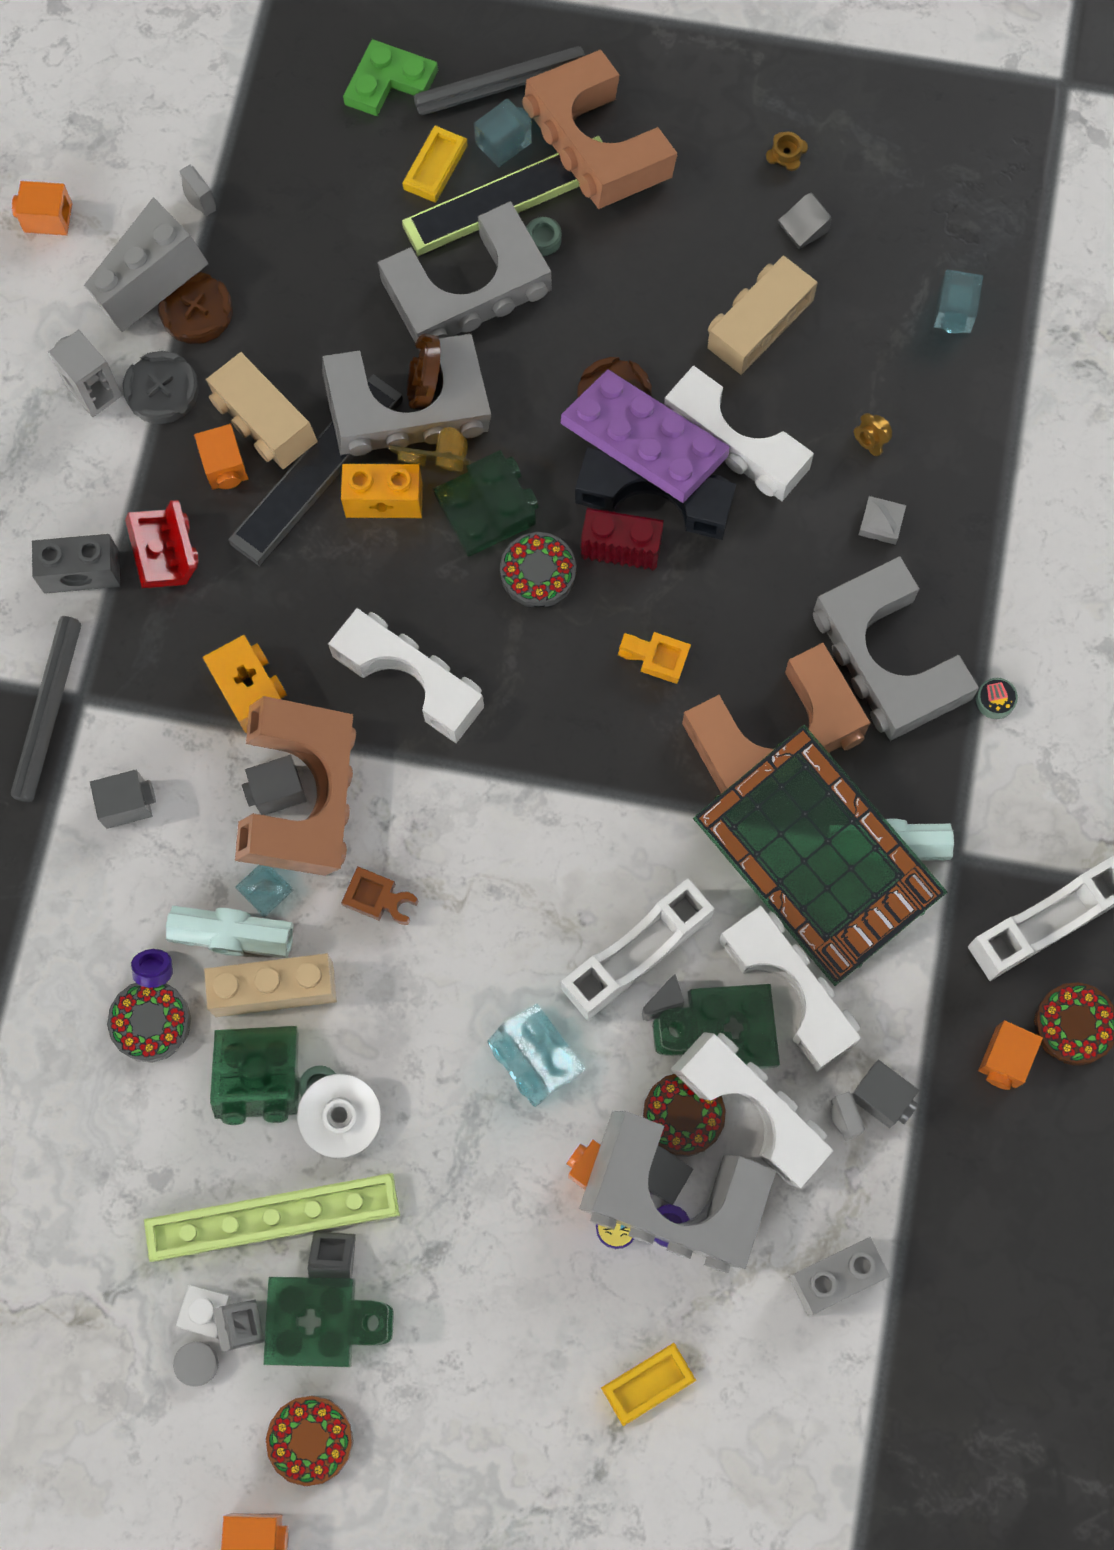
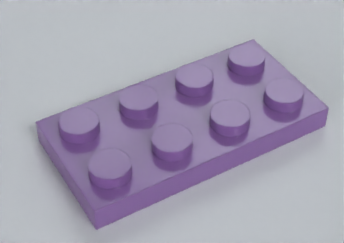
[561,370,730,503]

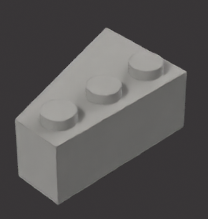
[84,197,209,332]

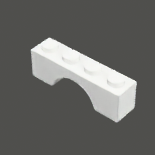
[664,366,814,501]
[328,608,484,743]
[968,855,1114,981]
[561,878,715,1021]
[719,906,861,1072]
[670,1033,834,1188]

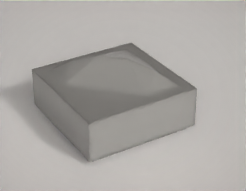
[179,165,216,217]
[859,496,906,545]
[831,1092,865,1141]
[213,1299,265,1352]

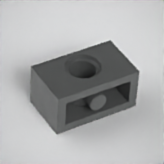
[32,534,120,593]

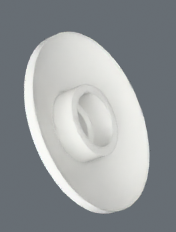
[297,1074,381,1158]

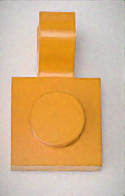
[618,632,691,684]

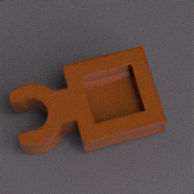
[341,866,419,925]

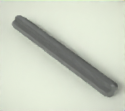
[414,46,585,115]
[11,616,81,802]

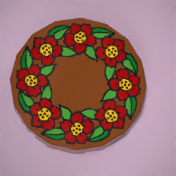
[266,1396,353,1486]

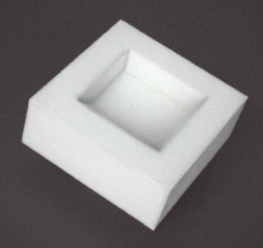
[175,1285,231,1339]

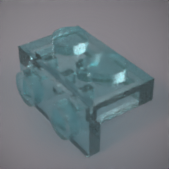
[487,1004,585,1107]

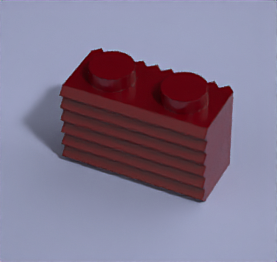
[581,508,664,571]

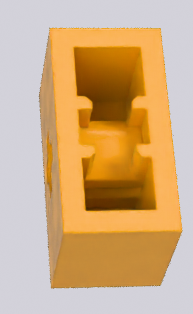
[341,464,423,518]
[203,635,287,733]

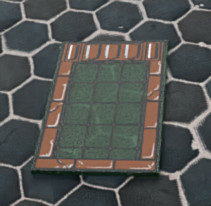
[693,725,948,986]

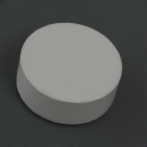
[173,1342,218,1386]

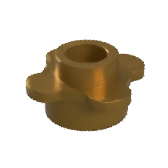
[766,132,808,171]
[854,413,892,456]

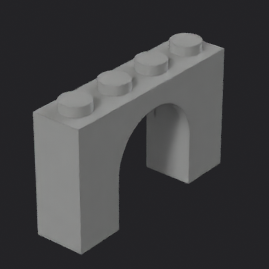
[378,201,552,351]
[322,334,491,456]
[813,556,979,741]
[579,1111,777,1273]

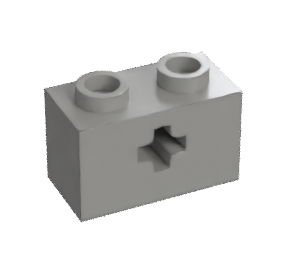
[48,329,123,417]
[789,1237,890,1316]

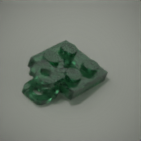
[652,984,780,1069]
[263,1277,394,1367]

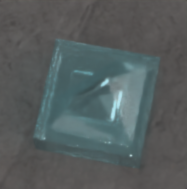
[235,865,294,918]

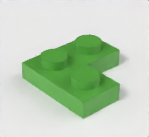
[343,39,438,116]

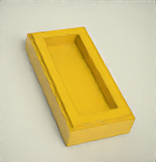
[403,125,468,203]
[601,1342,697,1426]

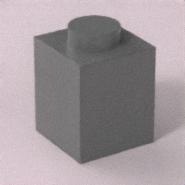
[242,755,307,815]
[90,769,156,829]
[852,1060,919,1128]

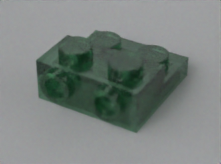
[433,450,539,557]
[210,1026,300,1125]

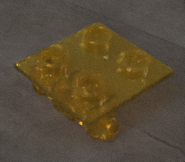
[388,427,474,472]

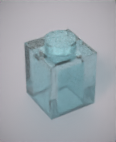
[474,98,532,168]
[934,269,983,334]

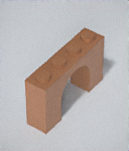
[522,50,678,209]
[682,643,870,803]
[235,696,356,876]

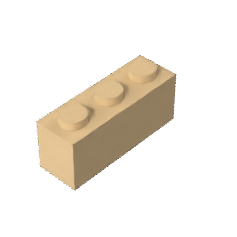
[708,255,817,375]
[206,352,318,469]
[204,953,337,1017]

